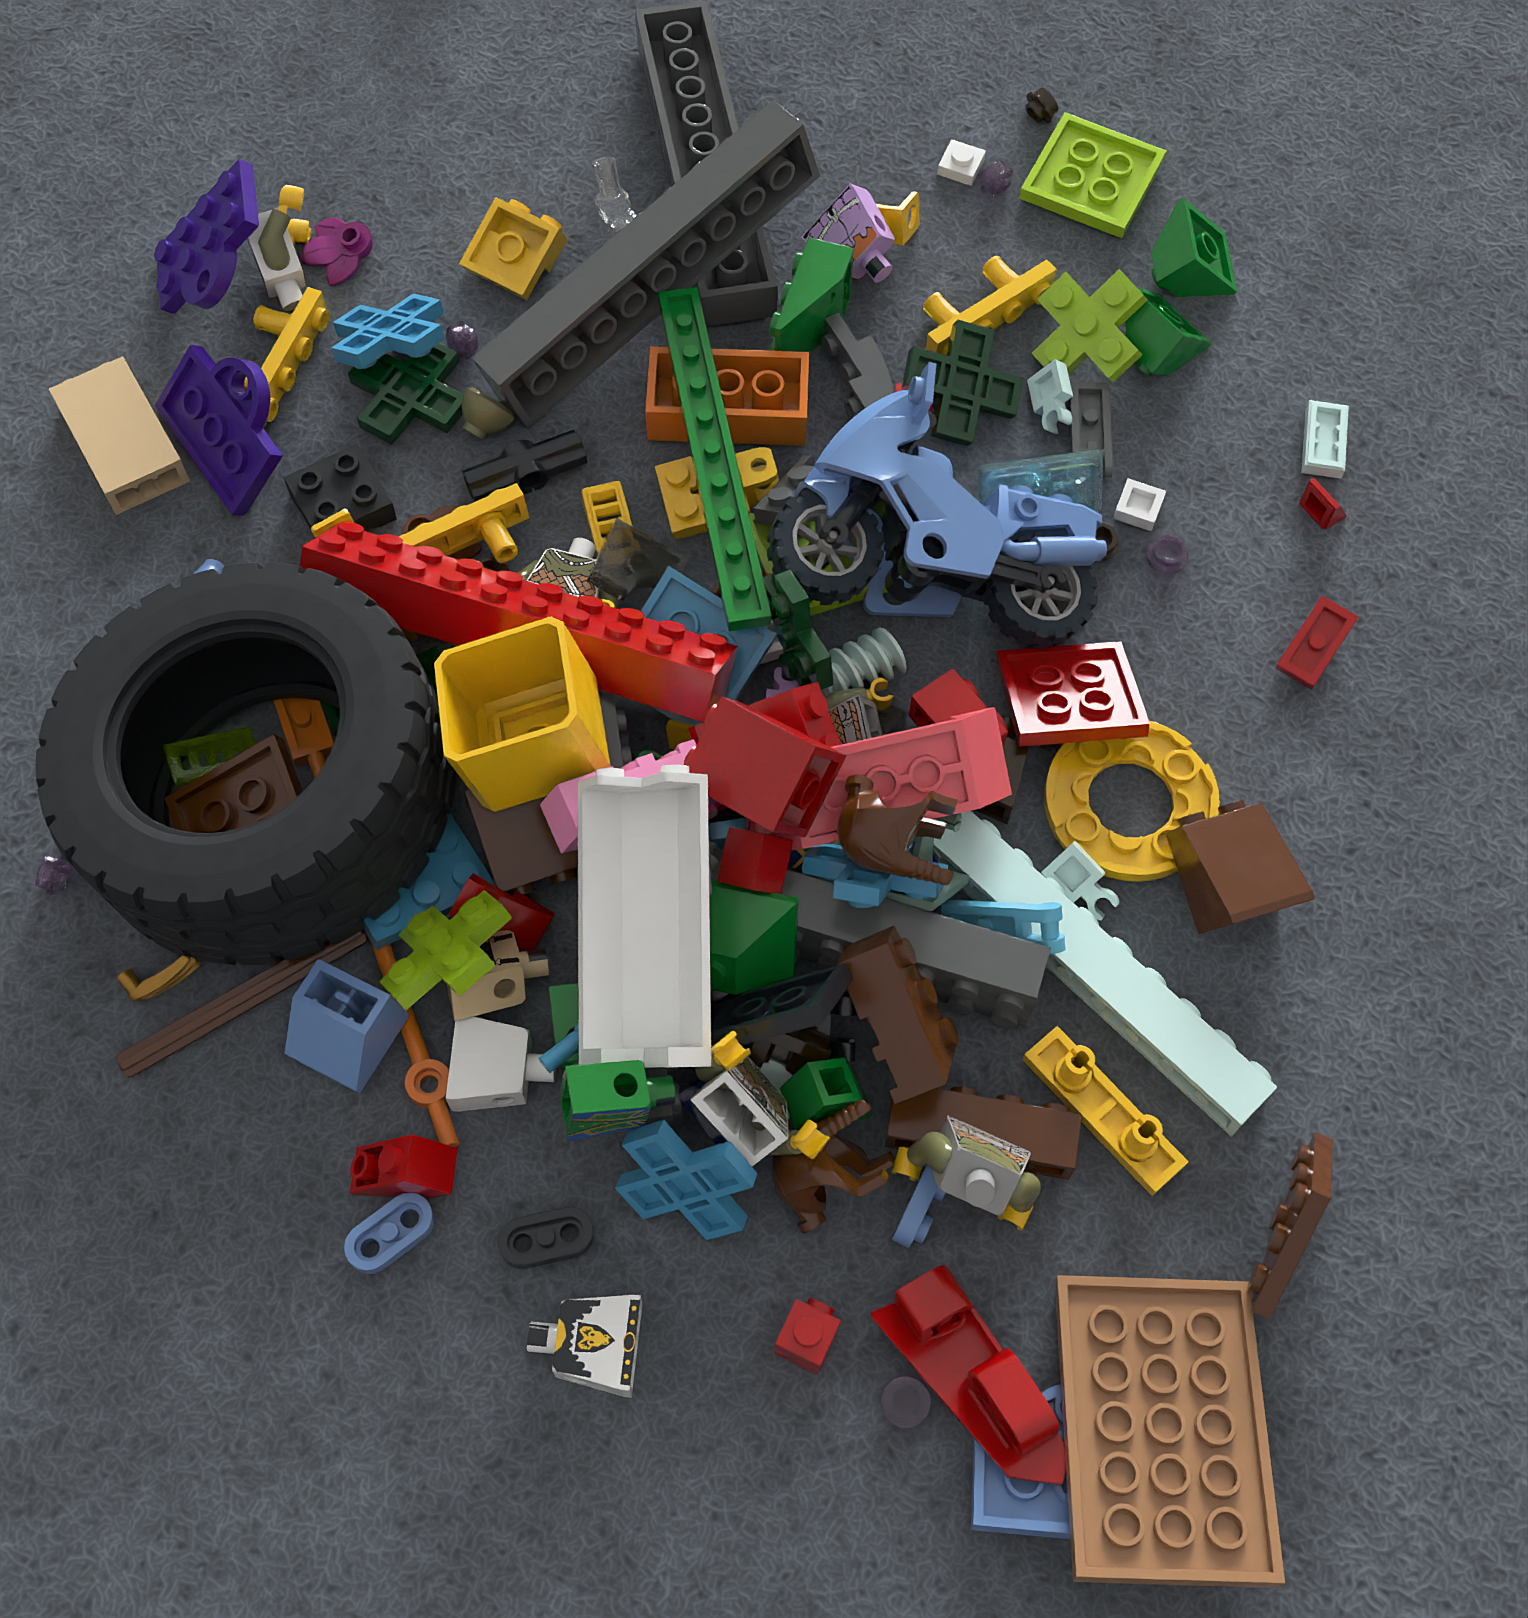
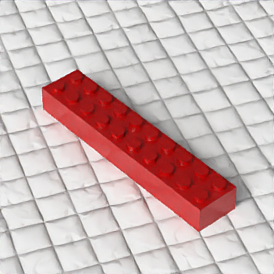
[299,522,738,722]

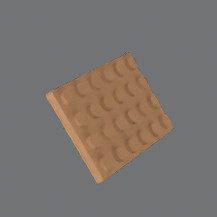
[1054,1275,1285,1588]

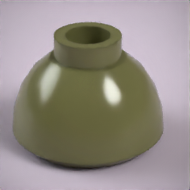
[462,387,515,440]

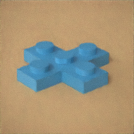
[331,293,445,369]
[802,841,948,908]
[615,1120,758,1240]

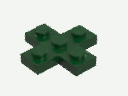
[902,319,1024,446]
[348,343,464,444]
[763,570,834,690]

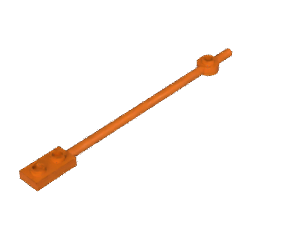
[273,698,460,1147]

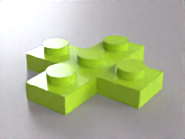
[1032,269,1148,382]
[379,890,512,1010]

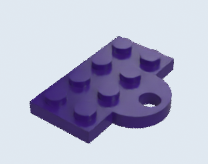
[154,159,259,314]
[154,345,283,516]

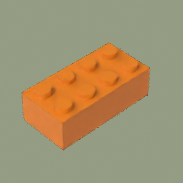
[645,346,809,446]

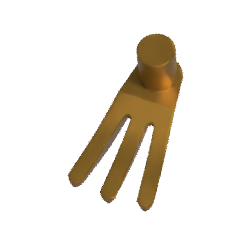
[116,955,201,1002]

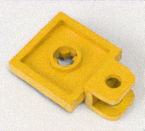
[655,447,779,540]

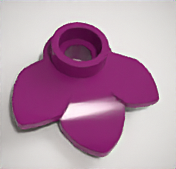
[300,218,373,286]

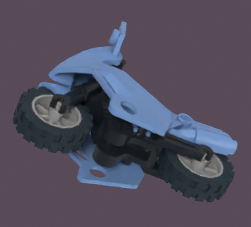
[767,362,1107,649]

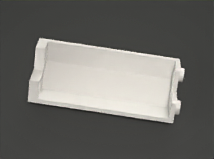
[578,765,711,1068]

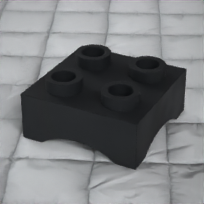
[283,444,397,532]

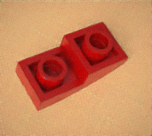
[448,873,555,951]

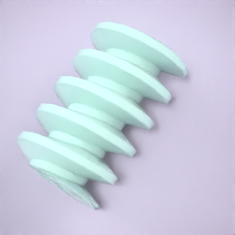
[821,627,907,698]

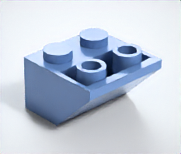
[285,959,409,1094]

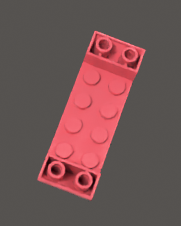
[744,707,1012,850]

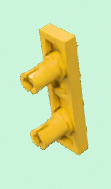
[923,256,1057,355]
[244,287,329,429]
[399,483,530,563]
[1022,1026,1188,1196]

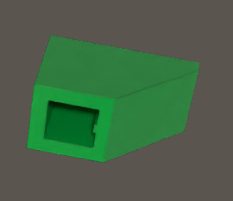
[779,1057,873,1130]

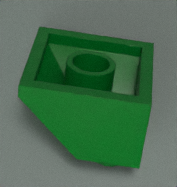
[1151,198,1237,297]
[1126,288,1212,376]
[709,880,799,995]

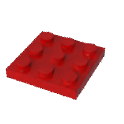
[996,642,1150,746]

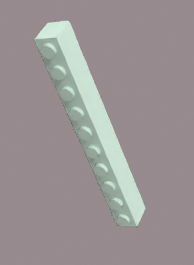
[913,811,1277,1137]

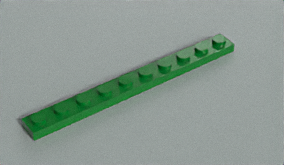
[658,287,771,632]

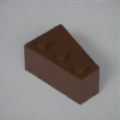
[837,926,959,1104]

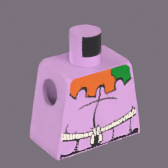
[801,183,895,283]

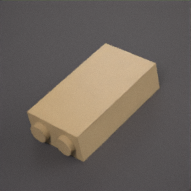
[49,356,190,515]

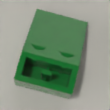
[769,237,854,353]

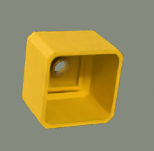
[434,617,611,812]

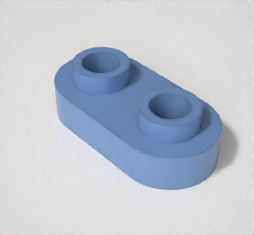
[892,1164,946,1249]
[344,1193,435,1274]

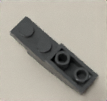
[821,313,894,420]

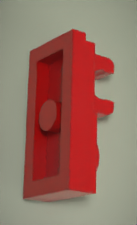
[1275,596,1359,690]

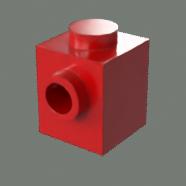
[717,821,793,894]
[774,1298,841,1375]

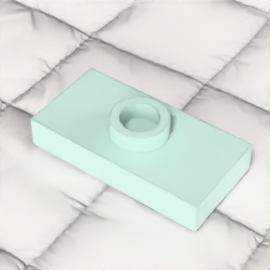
[1301,400,1349,479]

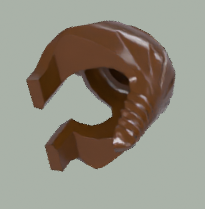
[837,775,958,885]
[772,1100,895,1233]

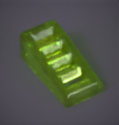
[163,726,256,786]

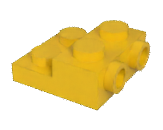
[459,197,568,301]

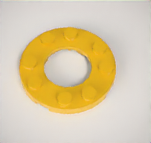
[1044,721,1220,882]

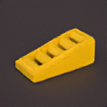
[581,481,641,572]

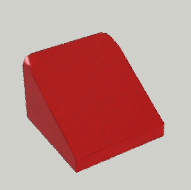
[1299,478,1346,530]

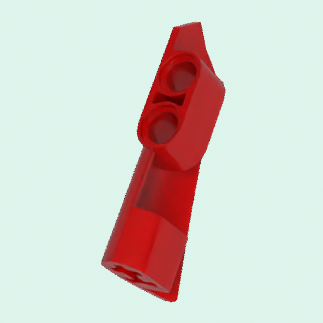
[870,1265,1066,1485]

